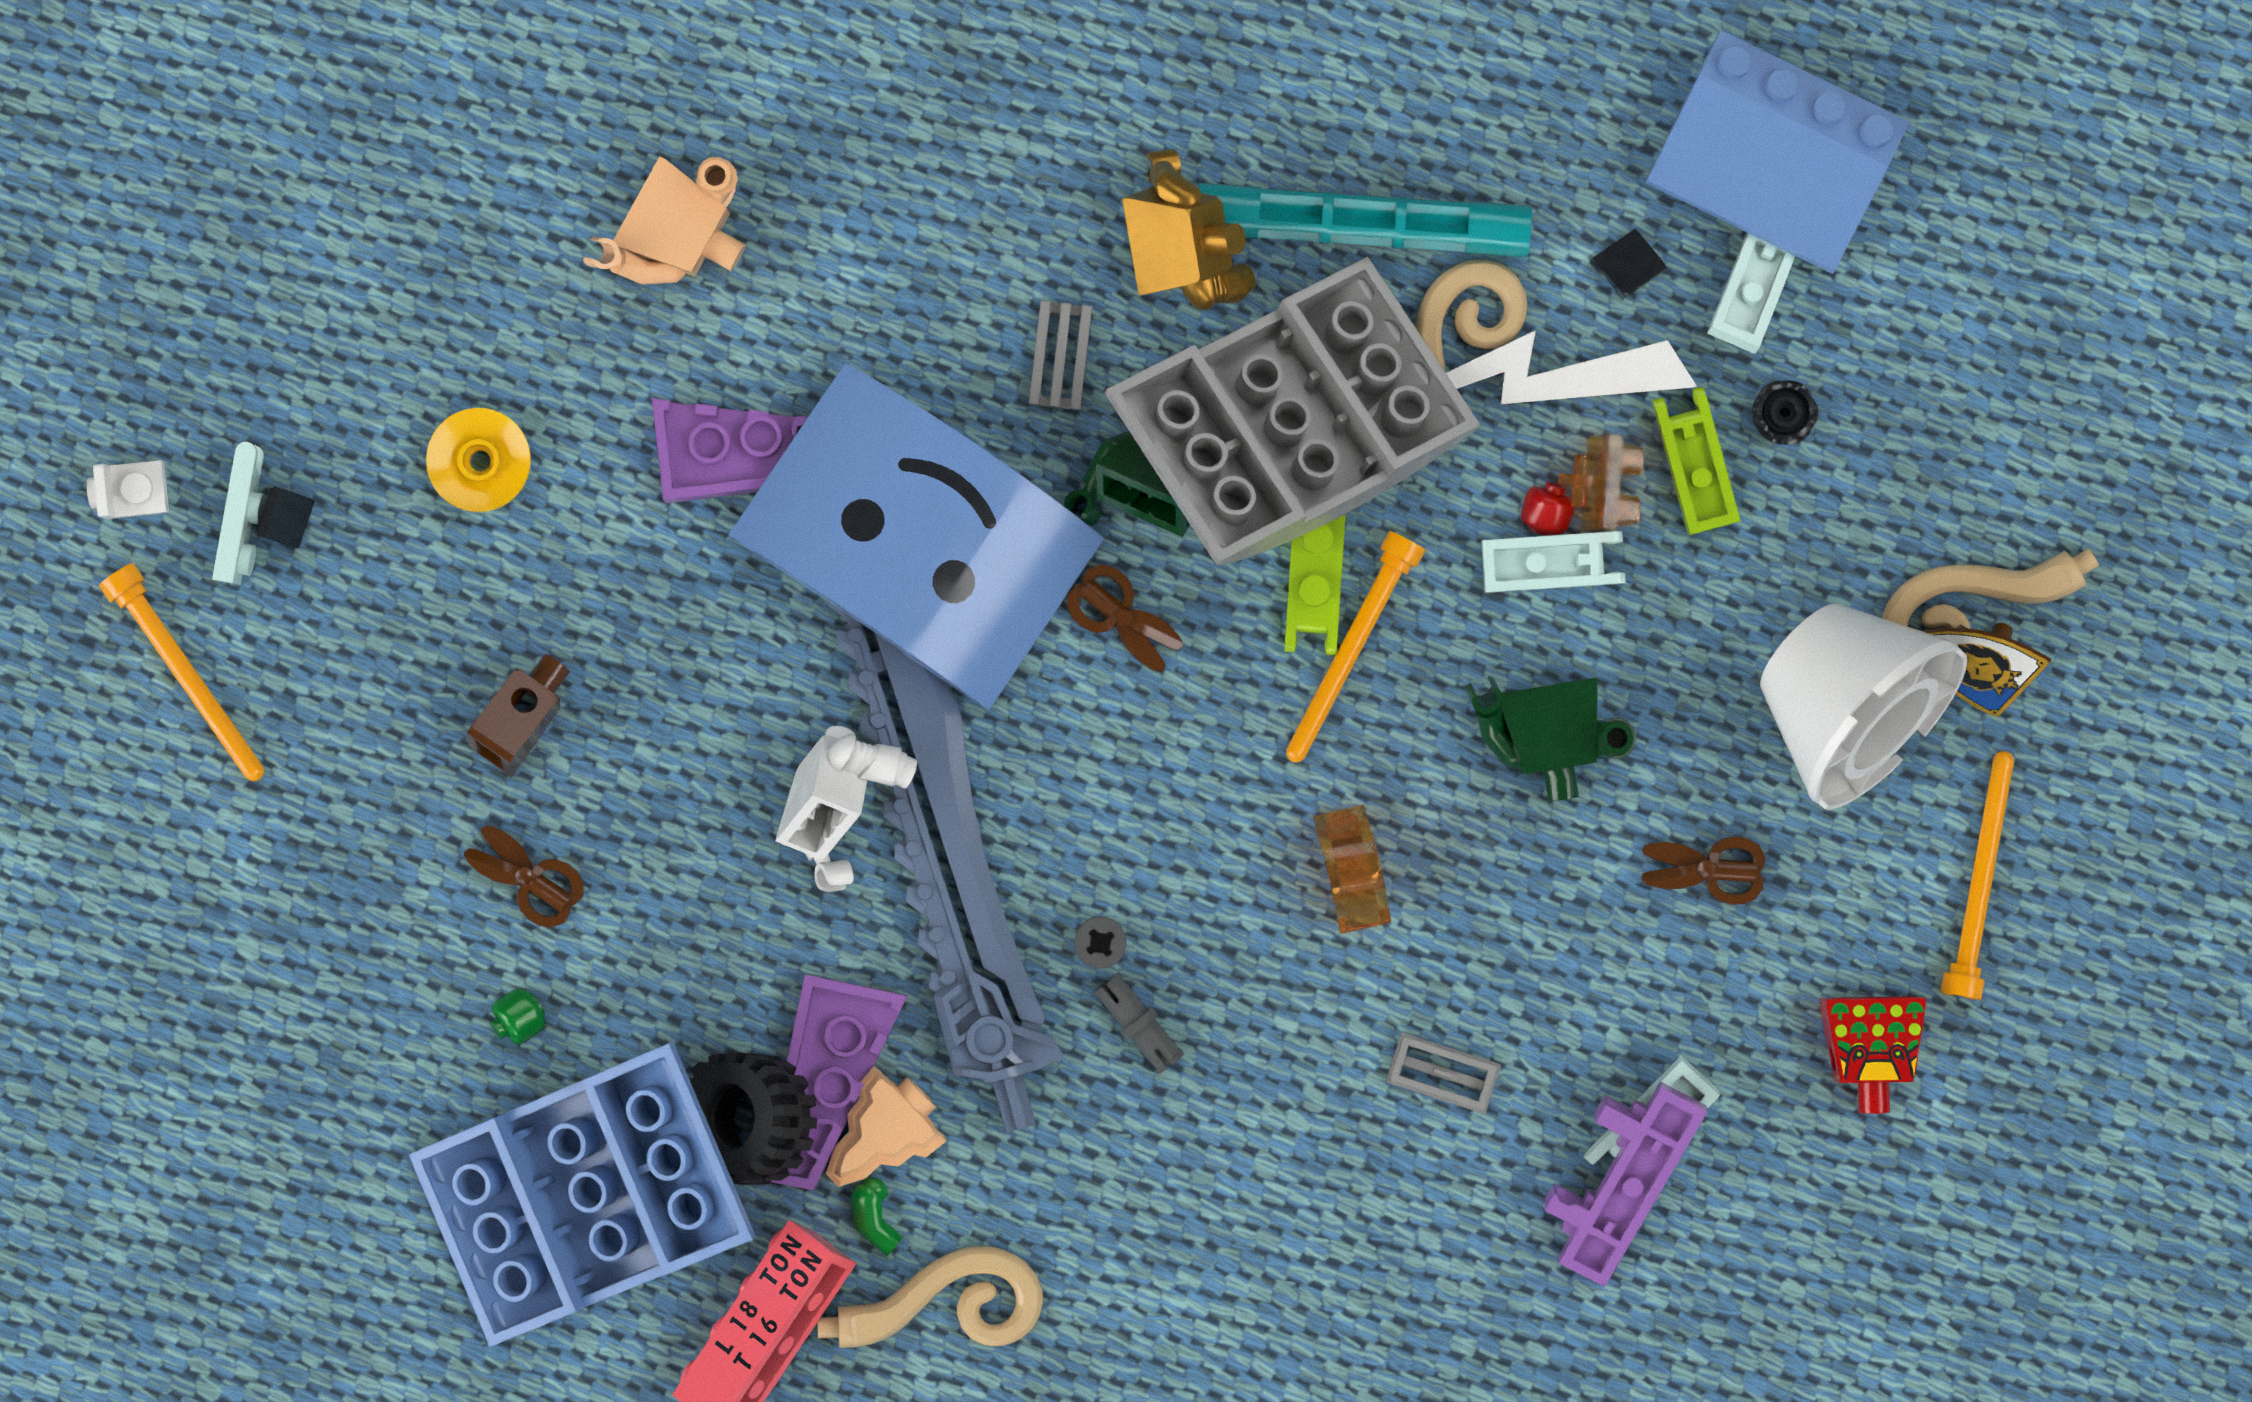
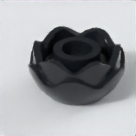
[1752,380,1819,445]

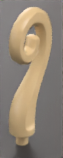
[1415,259,1528,372]
[1882,548,2099,629]
[817,1246,1043,1348]

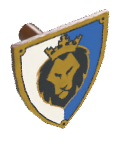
[1920,623,2051,717]

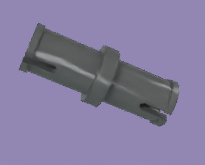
[1093,972,1184,1074]

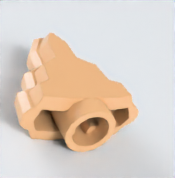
[826,1066,947,1187]

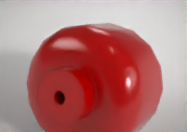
[1521,481,1576,536]

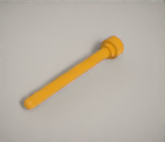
[1286,530,1426,762]
[99,563,264,781]
[1940,751,2014,1001]

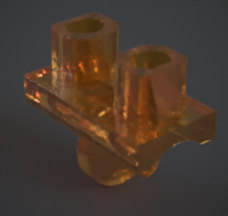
[1557,434,1644,531]

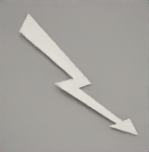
[1368,330,1697,418]

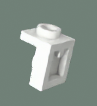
[87,460,169,519]

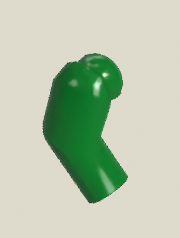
[851,1177,904,1257]

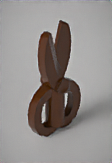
[1067,564,1183,672]
[464,825,584,928]
[1641,836,1766,905]

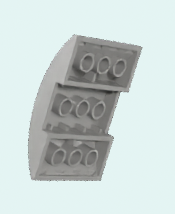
[1105,257,1480,566]

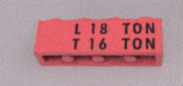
[672,1220,857,1402]

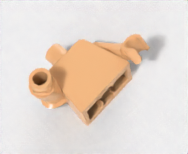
[583,156,746,285]

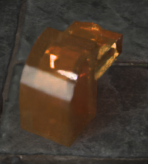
[1313,805,1391,934]

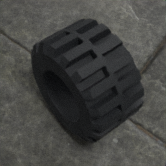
[688,1052,817,1185]

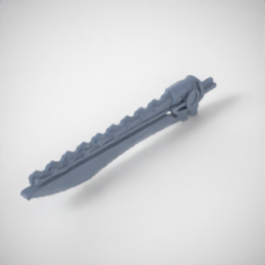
[824,599,1064,1133]

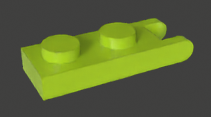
[1652,386,1741,536]
[1284,515,1346,655]

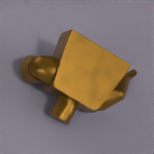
[1122,149,1256,310]

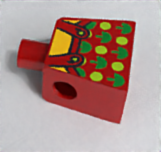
[1820,996,1926,1114]

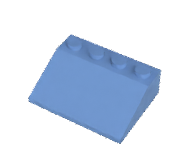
[1645,30,1909,274]

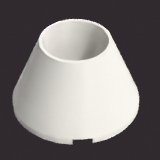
[1760,603,1967,810]

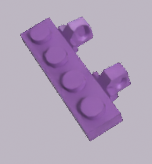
[1543,1081,1708,1287]

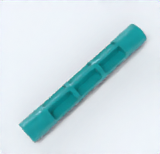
[1198,183,1532,258]

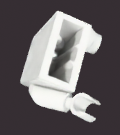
[775,726,917,892]

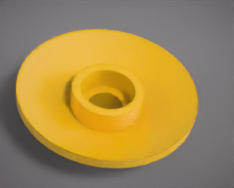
[426,408,531,512]

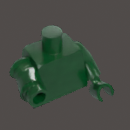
[1064,431,1190,537]
[1466,676,1636,802]

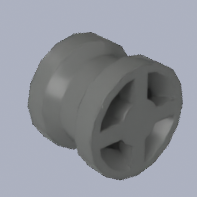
[1074,916,1126,969]

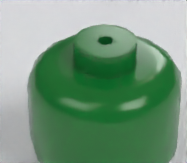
[490,988,545,1045]

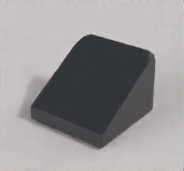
[1593,228,1668,301]
[256,486,315,548]

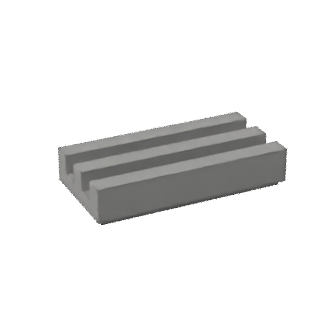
[1029,300,1092,411]
[1385,1032,1501,1114]

